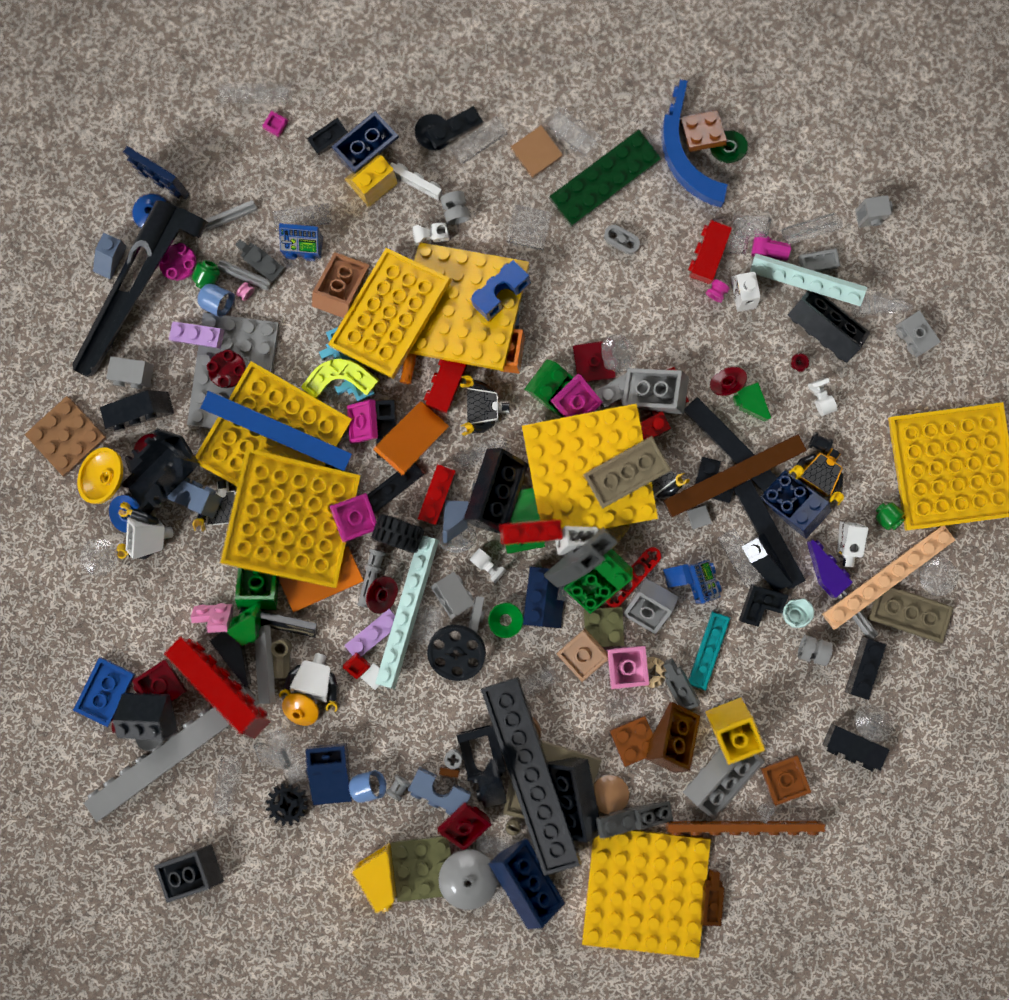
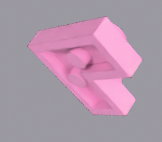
[191,603,233,633]

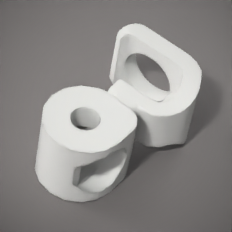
[413,223,450,247]
[808,378,837,416]
[469,548,507,583]

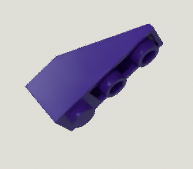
[807,540,853,598]

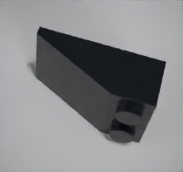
[154,844,224,903]

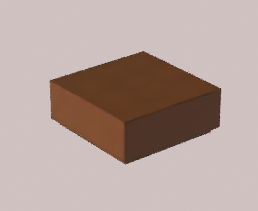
[439,764,460,778]

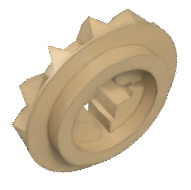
[646,657,666,688]

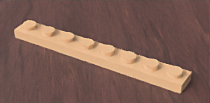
[822,526,955,630]

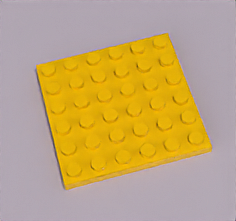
[409,242,530,371]
[195,361,352,486]
[888,402,1009,531]
[522,403,658,530]
[220,448,361,588]
[582,830,711,958]

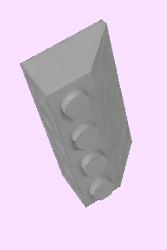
[683,749,765,820]

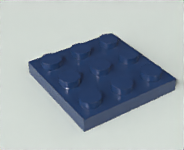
[123,146,190,200]

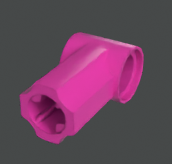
[751,235,791,261]

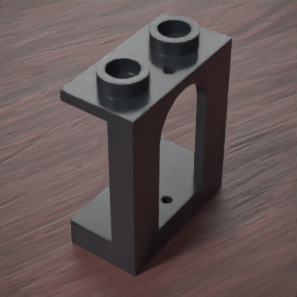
[456,724,506,783]

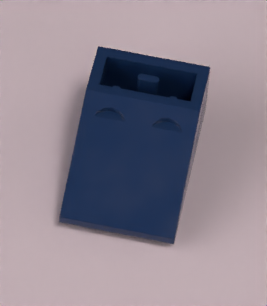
[760,470,832,539]
[305,743,352,805]

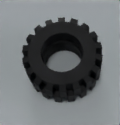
[371,514,425,553]

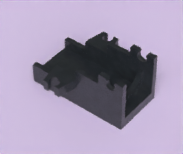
[121,428,200,514]

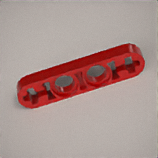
[606,547,661,607]

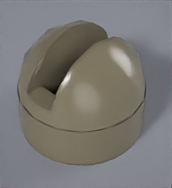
[506,819,521,836]

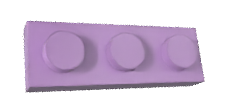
[169,321,225,349]
[344,609,395,656]

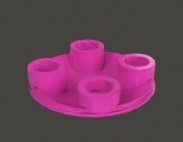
[159,243,196,281]

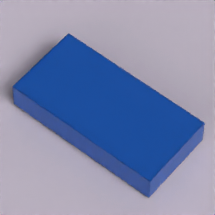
[663,564,693,588]

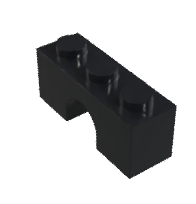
[375,400,397,461]

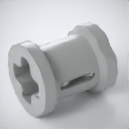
[444,749,462,769]
[386,775,411,801]

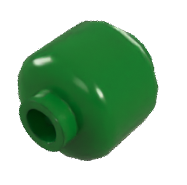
[192,260,220,289]
[875,502,905,531]

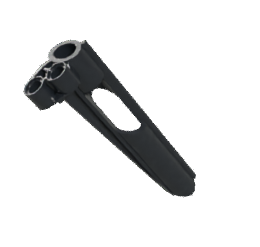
[72,201,208,377]

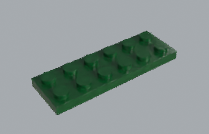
[549,129,662,227]

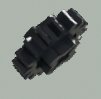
[265,782,309,826]

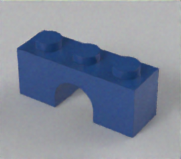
[471,260,531,321]

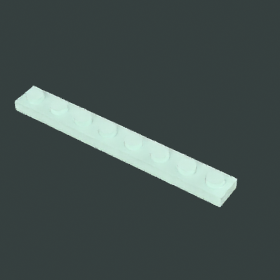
[375,536,439,689]

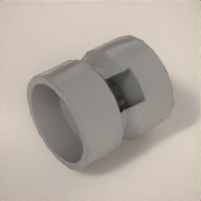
[440,191,470,225]
[798,635,833,666]

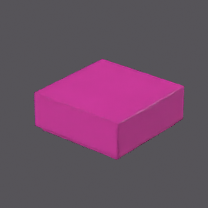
[262,111,288,137]

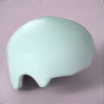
[783,598,815,628]

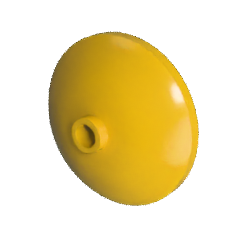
[77,447,124,504]

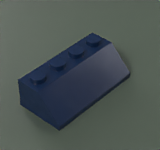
[489,838,565,929]

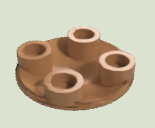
[594,775,629,814]

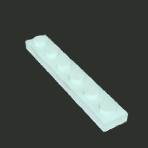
[750,253,868,307]

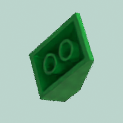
[505,488,545,554]
[235,568,279,610]

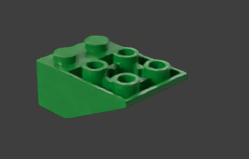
[524,359,574,418]
[563,548,633,614]

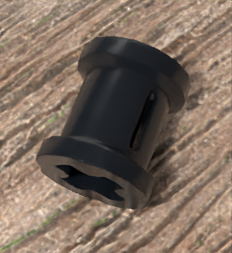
[808,432,834,455]

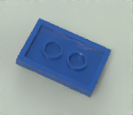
[73,657,135,727]

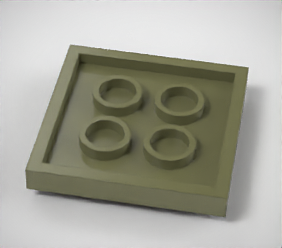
[391,836,451,902]

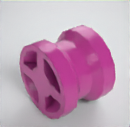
[706,279,730,303]

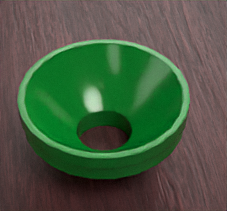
[488,603,523,638]

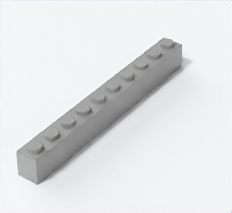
[83,686,259,822]

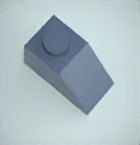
[93,233,127,280]
[443,500,468,543]

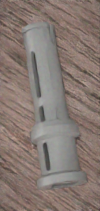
[357,549,386,608]

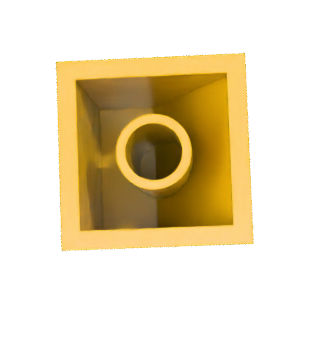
[345,155,398,207]
[705,697,765,765]
[352,843,396,914]

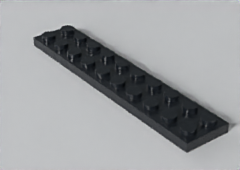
[481,677,582,876]

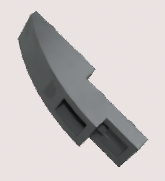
[544,527,618,588]
[596,801,673,839]

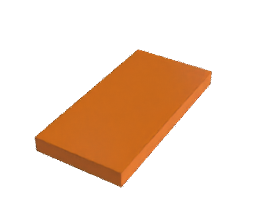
[373,401,449,475]
[278,546,364,613]

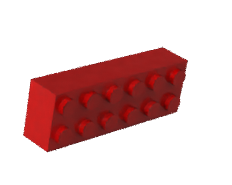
[164,636,271,739]

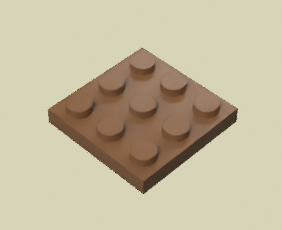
[24,396,107,477]

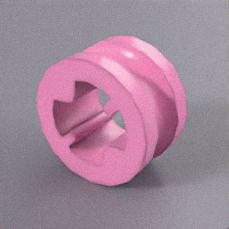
[236,282,255,301]

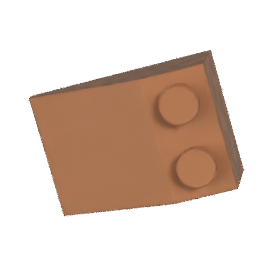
[312,252,369,318]

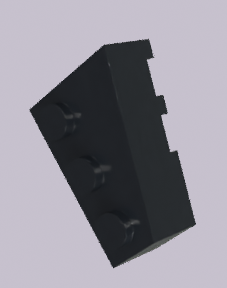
[100,390,174,432]

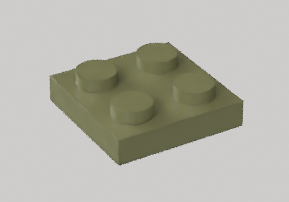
[583,607,624,647]

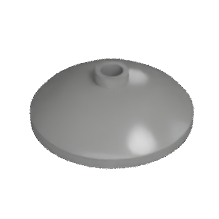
[439,849,497,910]

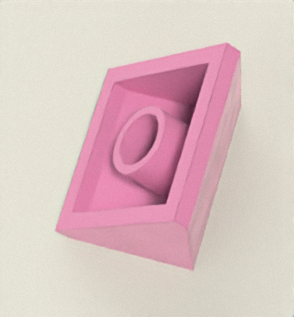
[607,646,649,689]

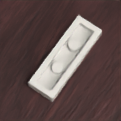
[390,162,442,201]

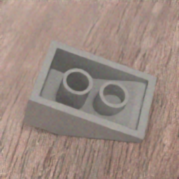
[622,368,689,414]

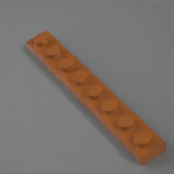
[666,821,825,836]

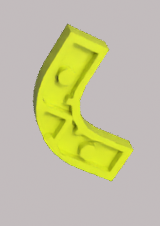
[301,359,380,399]

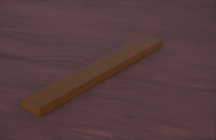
[663,434,807,518]

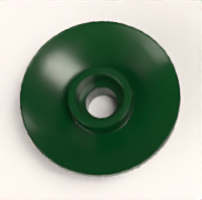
[710,130,748,163]

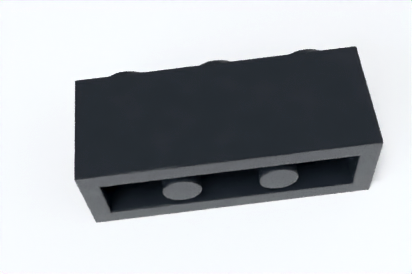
[845,637,887,700]
[822,724,890,772]

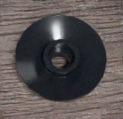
[414,114,449,151]

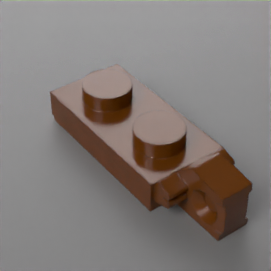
[701,869,725,926]

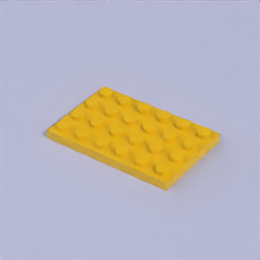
[328,248,451,379]

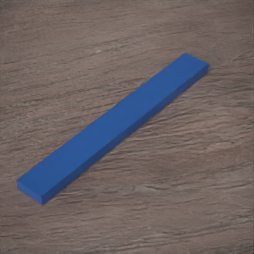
[201,391,352,471]

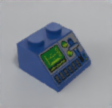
[279,223,323,261]
[689,560,722,604]

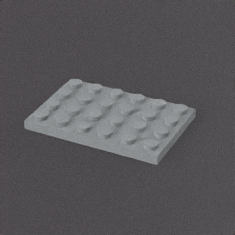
[187,313,279,429]

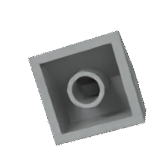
[623,577,679,634]

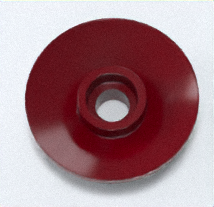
[710,367,748,396]
[366,576,398,614]

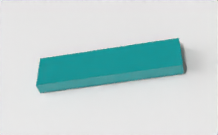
[688,611,730,691]

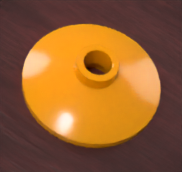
[282,693,319,726]

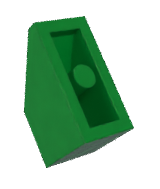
[732,383,771,422]
[227,602,261,646]

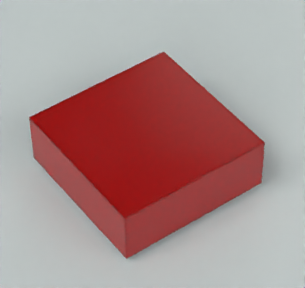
[343,653,370,679]

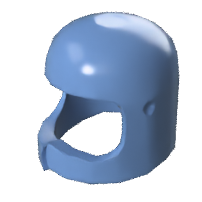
[197,284,235,317]
[349,770,387,803]

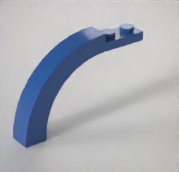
[661,79,728,208]

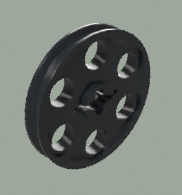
[427,624,486,681]

